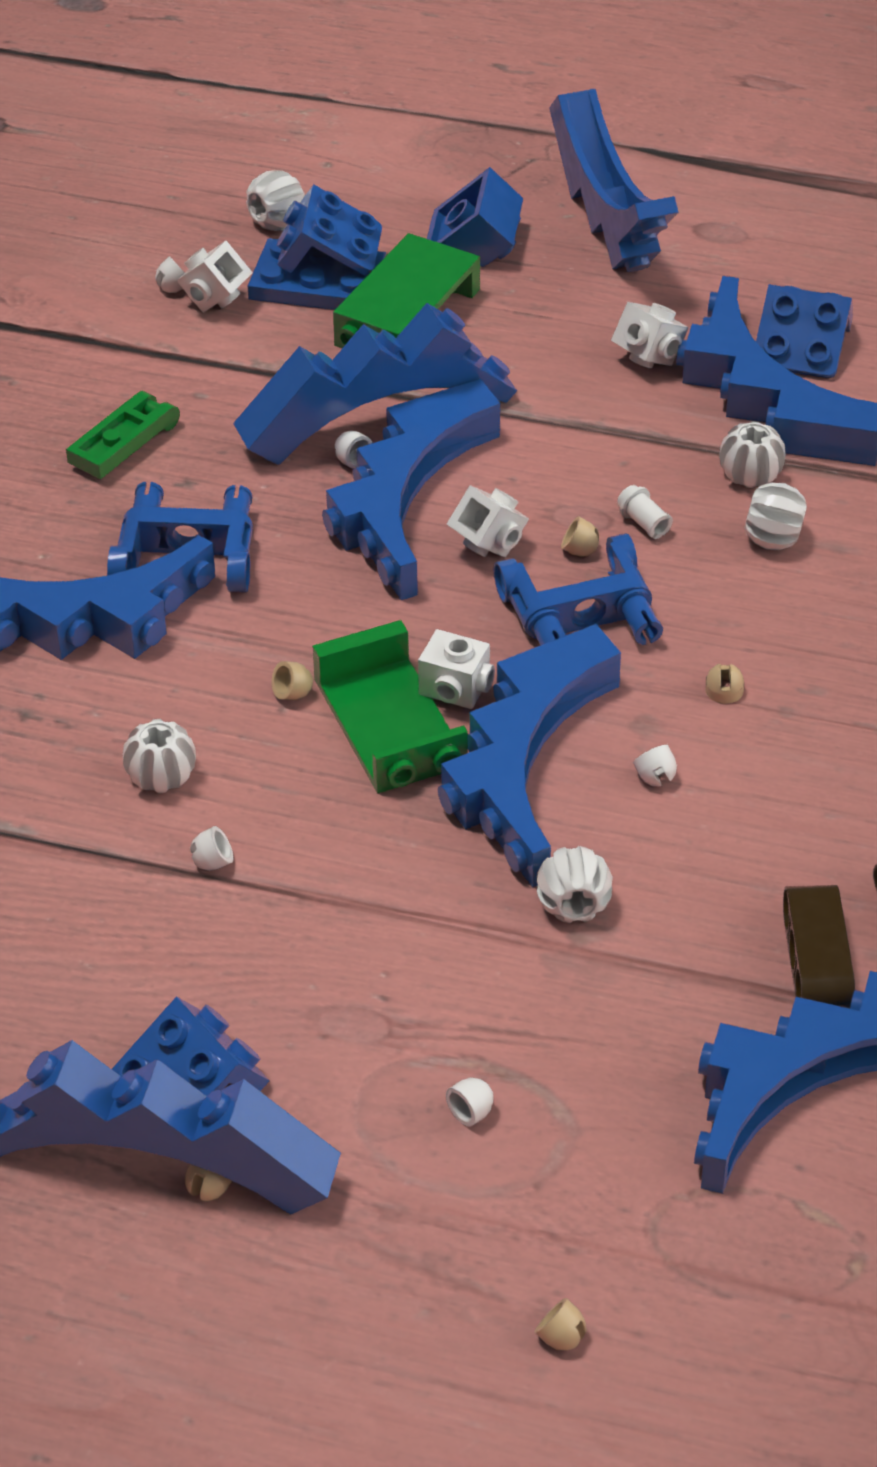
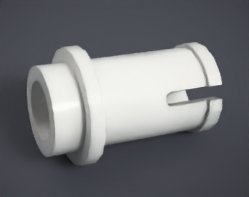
[617,485,673,539]

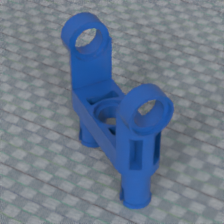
[107,482,253,593]
[493,533,663,645]

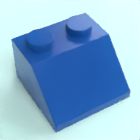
[427,167,523,267]

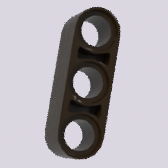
[783,885,855,1009]

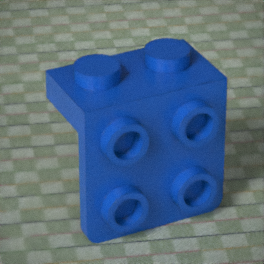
[277,184,382,275]
[756,284,853,378]
[112,996,270,1096]

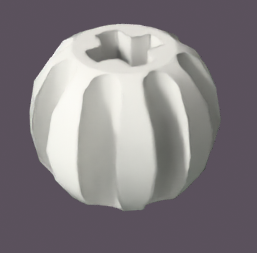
[246,170,305,231]
[719,421,786,488]
[744,482,807,550]
[123,719,196,793]
[537,846,613,923]

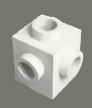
[177,241,253,313]
[611,302,689,368]
[447,485,529,557]
[418,629,495,709]

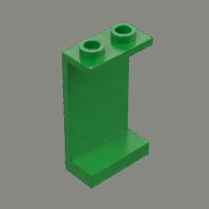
[333,233,480,348]
[312,620,468,794]

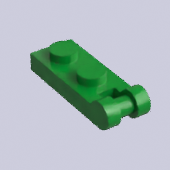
[66,391,180,479]

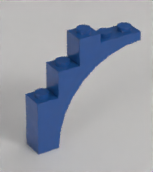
[549,89,679,272]
[676,276,877,466]
[233,303,517,465]
[322,379,500,601]
[0,535,216,660]
[438,624,621,888]
[694,971,877,1194]
[0,1040,341,1215]

